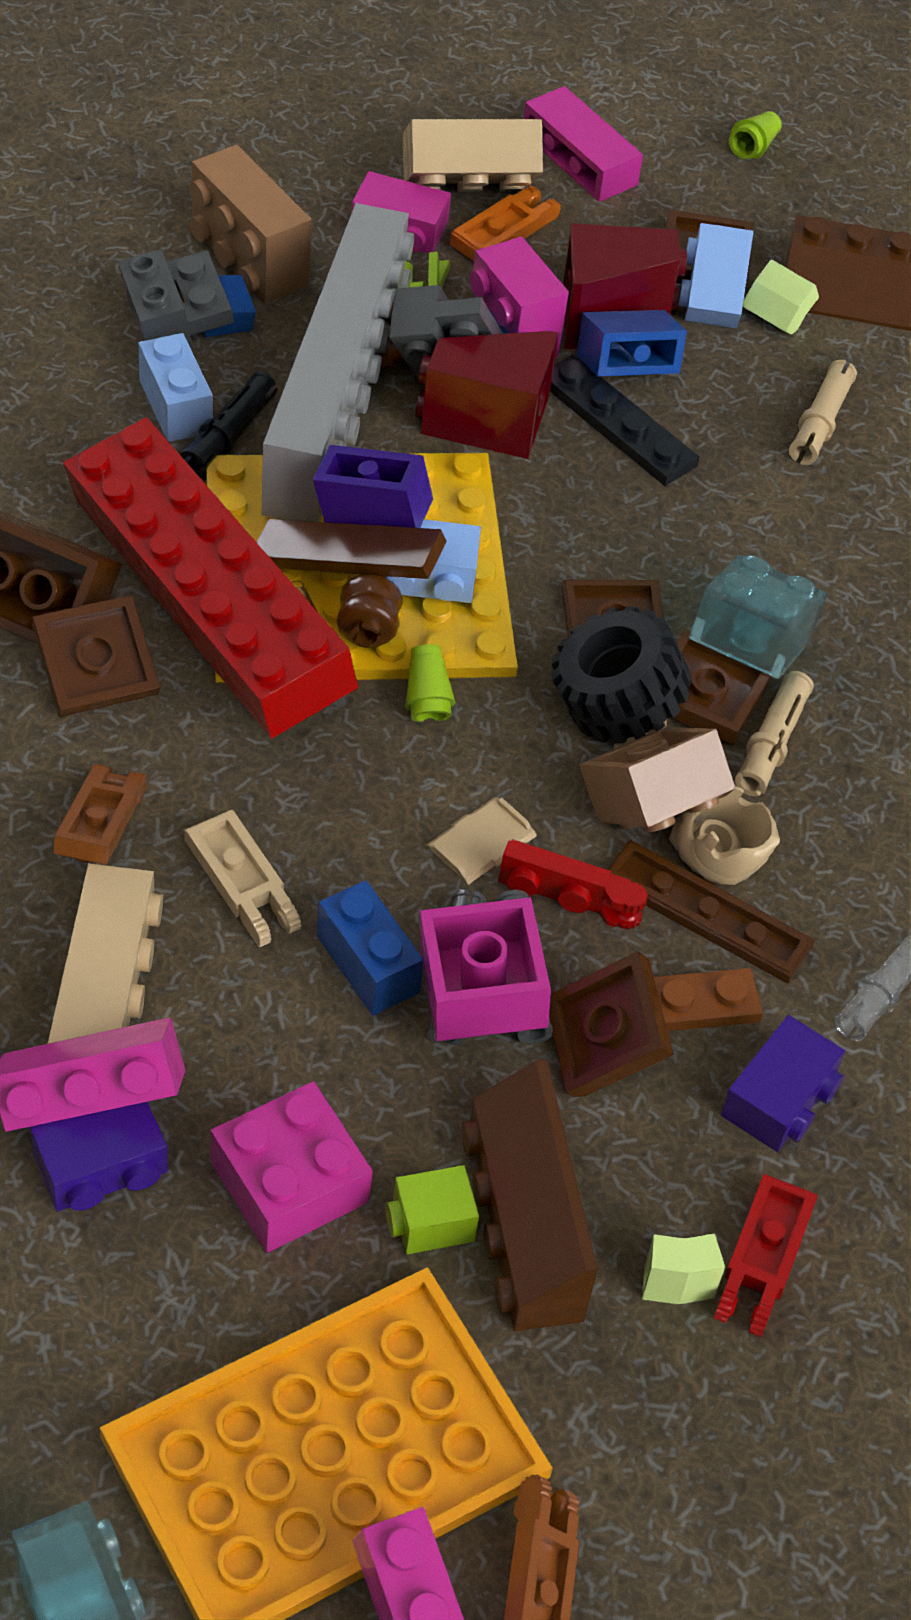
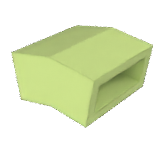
[743,259,819,335]
[642,1233,725,1304]

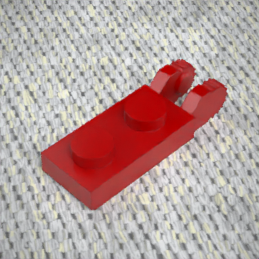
[497,839,648,930]
[714,1174,818,1337]

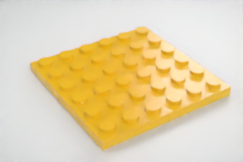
[206,453,518,683]

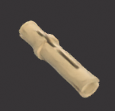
[789,360,857,465]
[734,671,814,796]

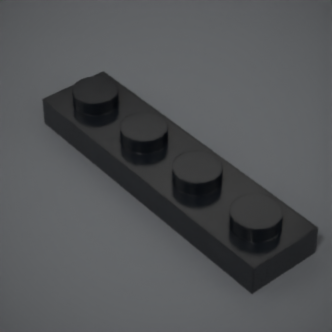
[550,354,700,486]

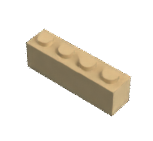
[48,863,163,1044]

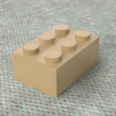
[403,119,543,192]

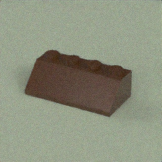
[785,215,911,331]
[0,510,122,643]
[462,1059,598,1331]

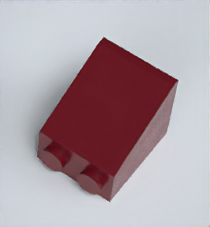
[562,223,687,349]
[415,331,558,459]

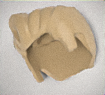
[669,786,780,885]

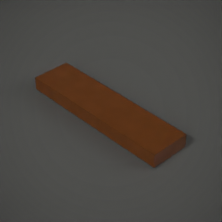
[257,519,447,579]
[607,839,815,984]

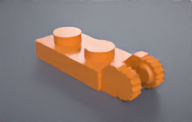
[450,185,561,261]

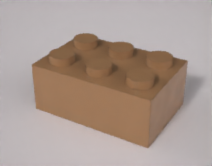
[189,144,312,304]

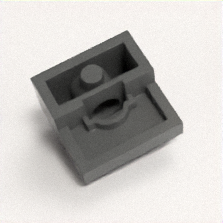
[118,249,234,349]
[389,285,503,379]

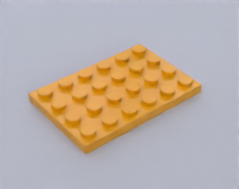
[100,1267,553,1620]

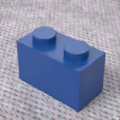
[576,310,687,377]
[317,880,424,1016]

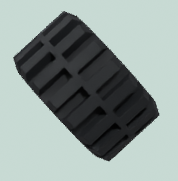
[551,606,691,744]

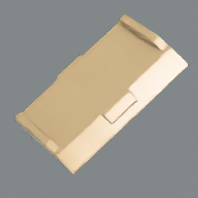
[426,797,537,885]

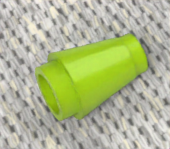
[729,111,782,159]
[405,644,456,722]

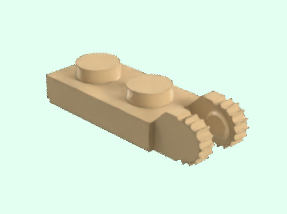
[185,810,301,947]

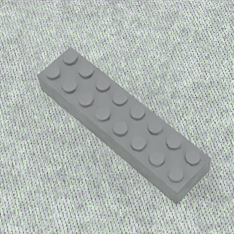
[261,203,414,522]

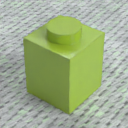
[385,1165,479,1255]

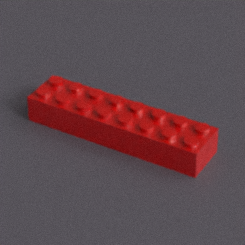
[63,417,359,739]

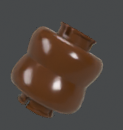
[336,574,403,648]

